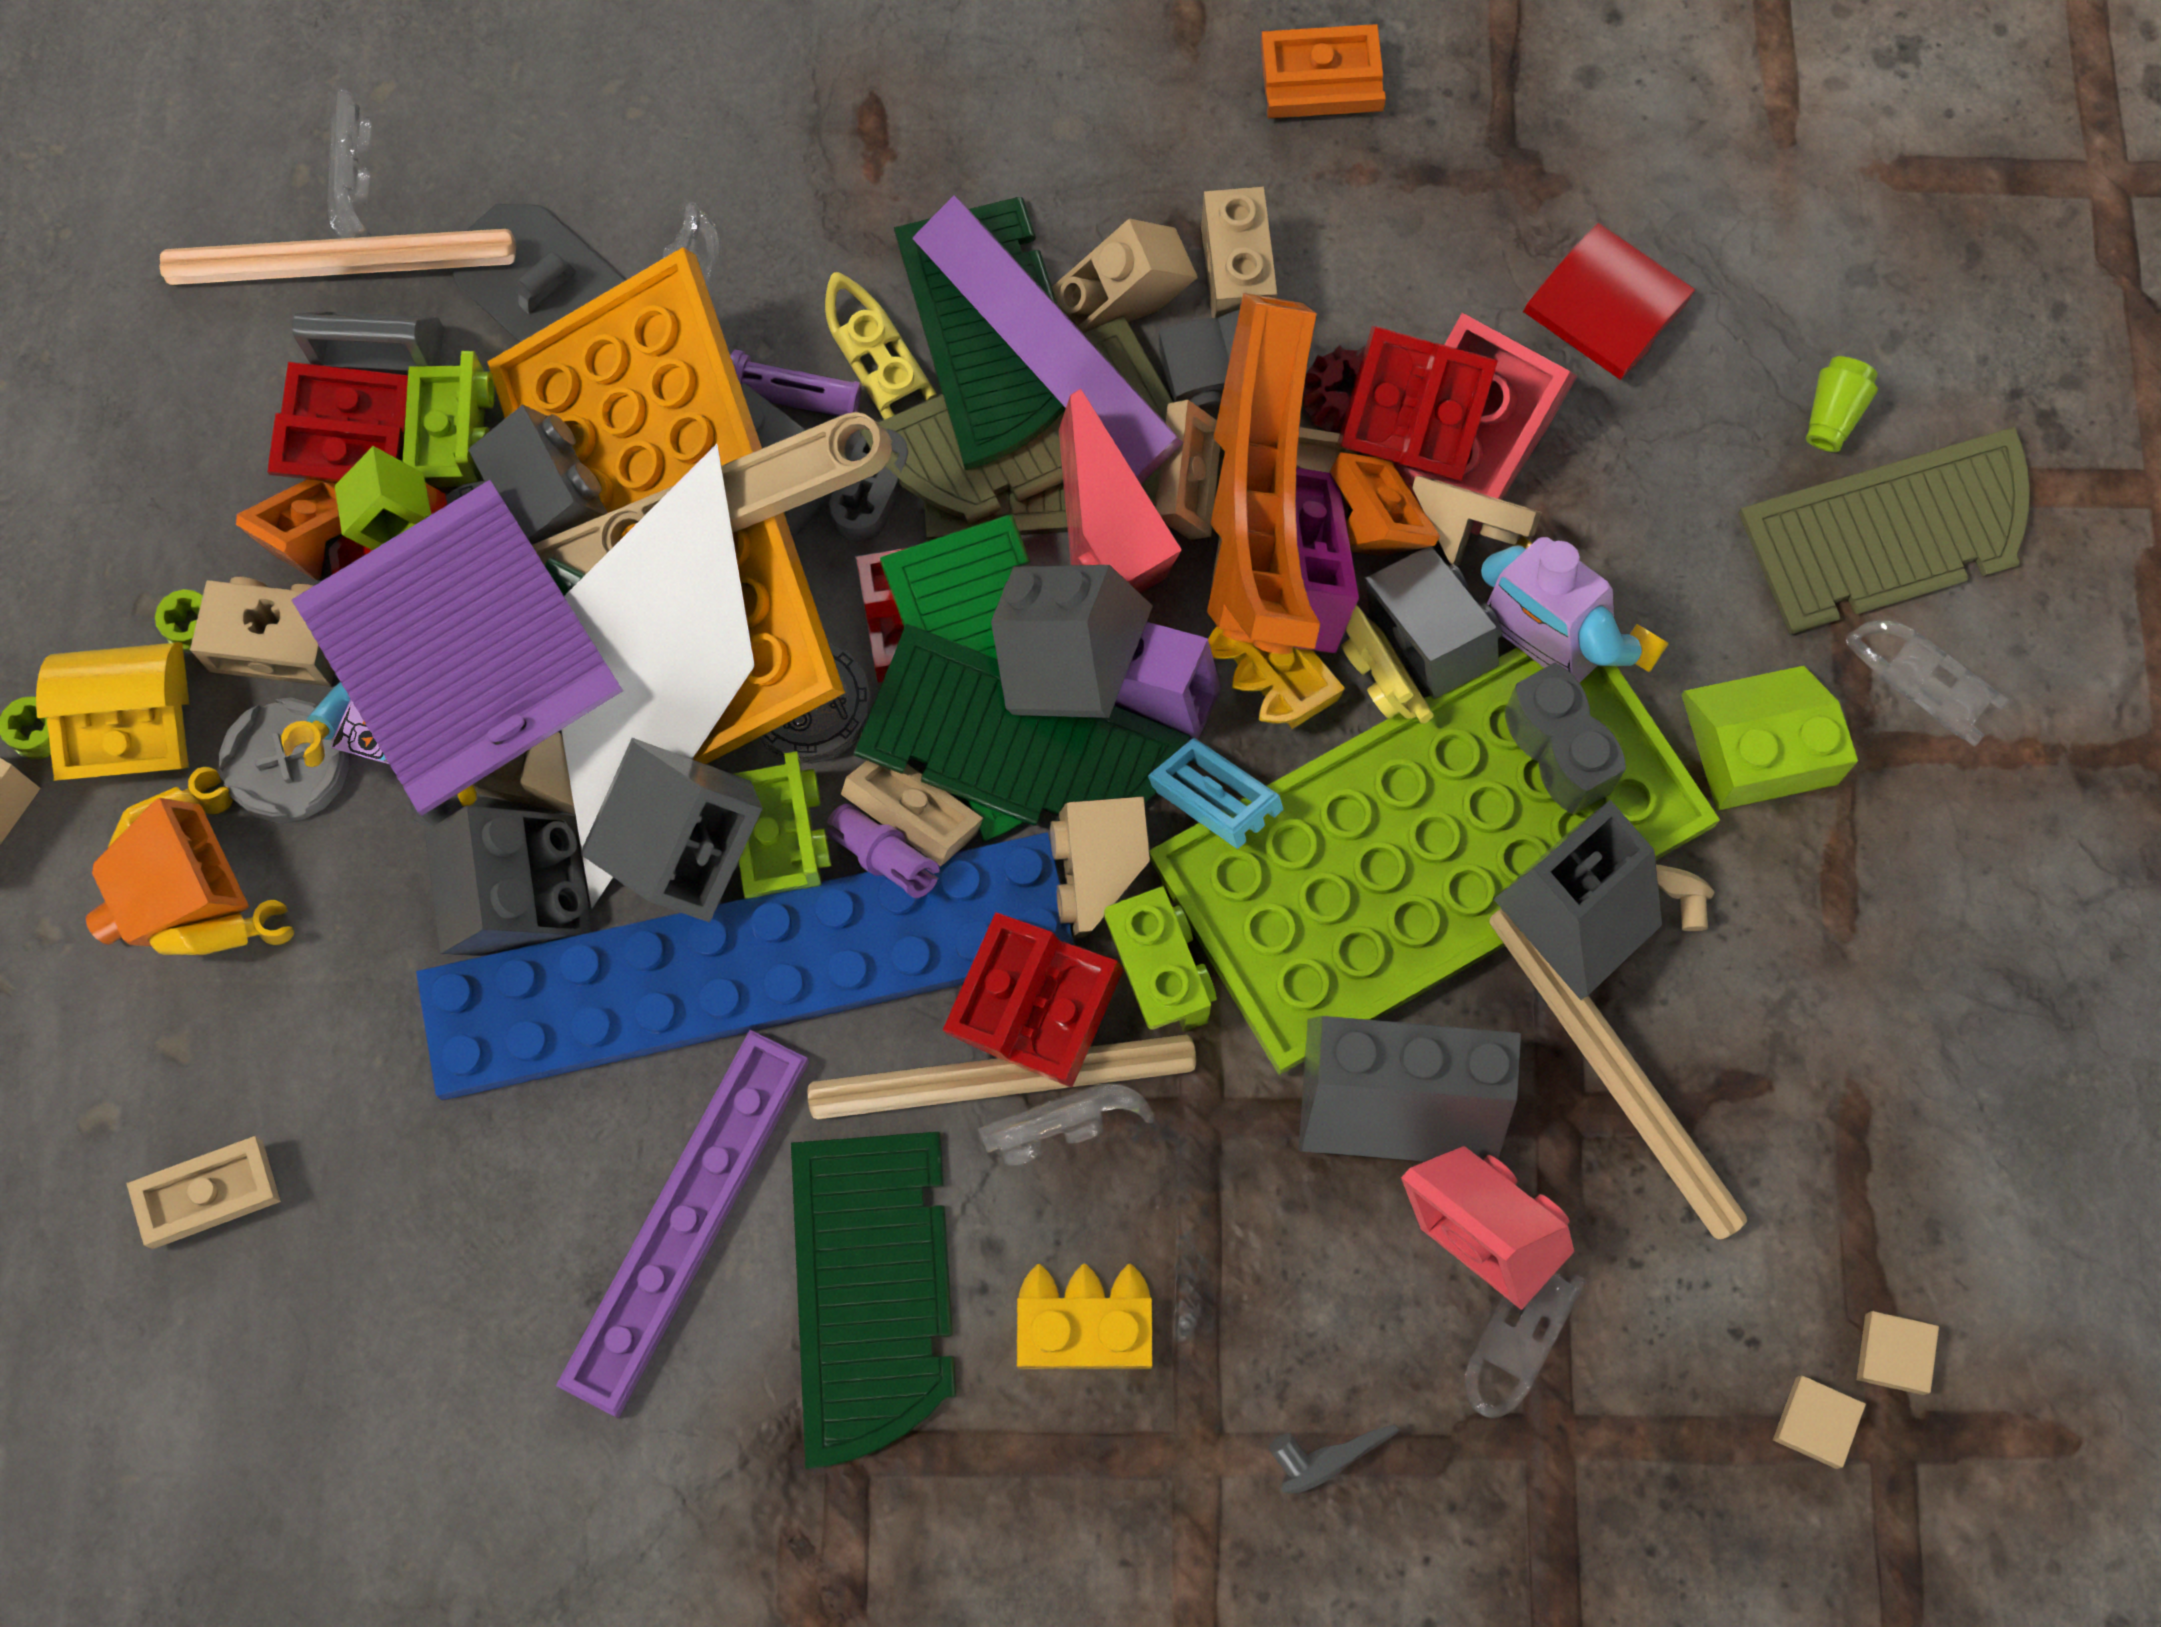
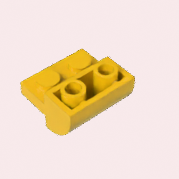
[36,642,189,781]

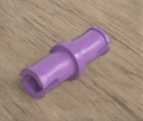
[826,803,939,898]

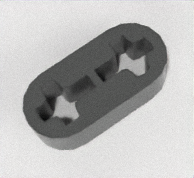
[829,428,908,542]

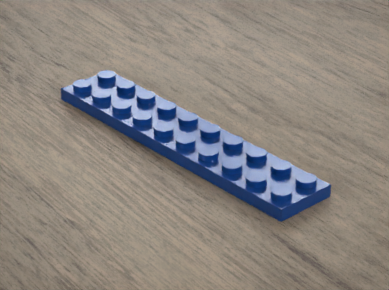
[416,832,1074,1100]

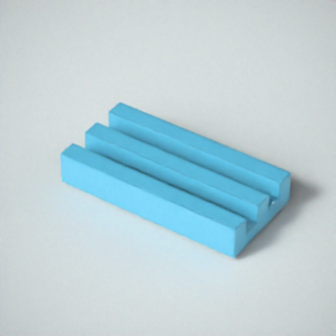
[1148,738,1284,849]

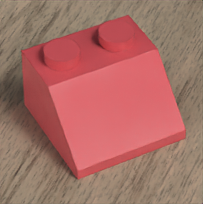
[1401,1146,1574,1310]

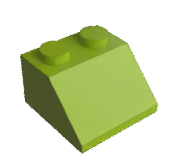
[1682,665,1858,811]

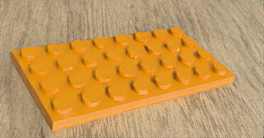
[487,247,845,764]

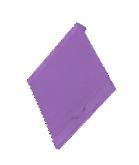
[292,480,623,816]

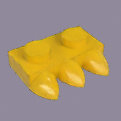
[1208,627,1345,729]
[1017,1264,1152,1369]

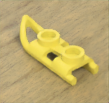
[825,272,937,420]
[1341,605,1434,724]

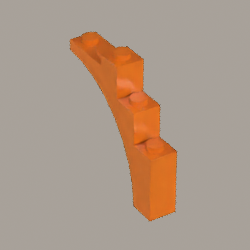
[1207,293,1321,654]

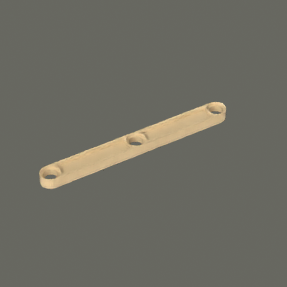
[532,412,892,574]

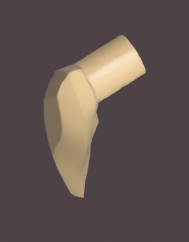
[1656,864,1715,931]

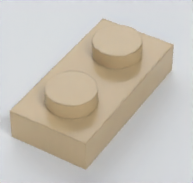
[1155,400,1220,540]
[841,761,983,867]
[126,1136,281,1249]

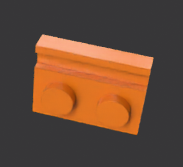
[1260,24,1386,119]

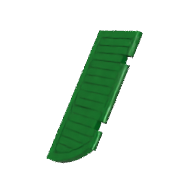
[880,514,1031,843]

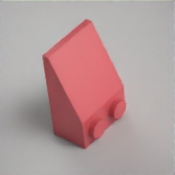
[1382,313,1577,536]
[1059,389,1182,594]

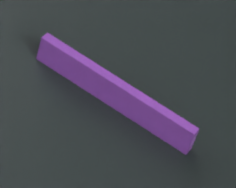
[912,195,1184,484]
[556,1030,810,1419]

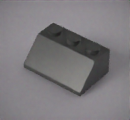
[1299,1016,1521,1161]

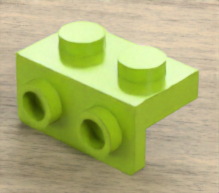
[403,351,495,487]
[733,751,831,899]
[1104,886,1217,1032]

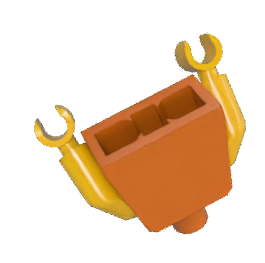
[86,767,294,955]

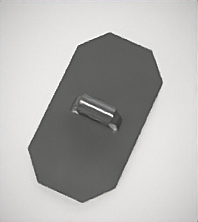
[453,204,625,342]

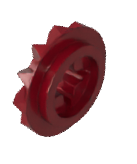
[1302,345,1365,433]

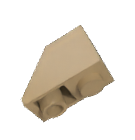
[1052,219,1198,333]
[1050,797,1150,939]

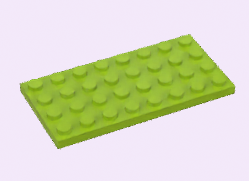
[1149,647,1720,1075]

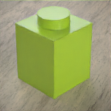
[335,446,431,550]

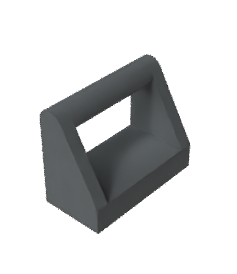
[292,311,444,375]

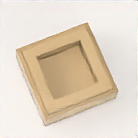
[1856,1311,1939,1395]
[1773,1375,1866,1469]

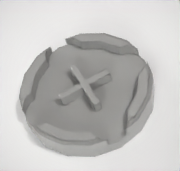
[219,697,350,823]

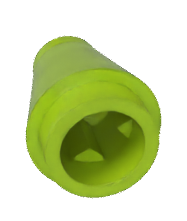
[1805,356,1878,452]

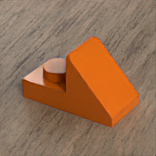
[1329,452,1440,556]
[236,479,342,580]

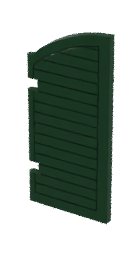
[894,197,1066,471]
[854,624,1190,826]
[791,1132,957,1470]

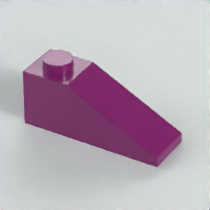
[1294,467,1359,653]

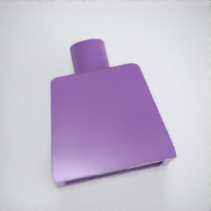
[1114,622,1221,740]

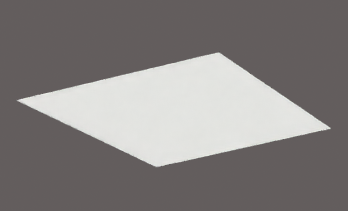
[561,444,755,909]

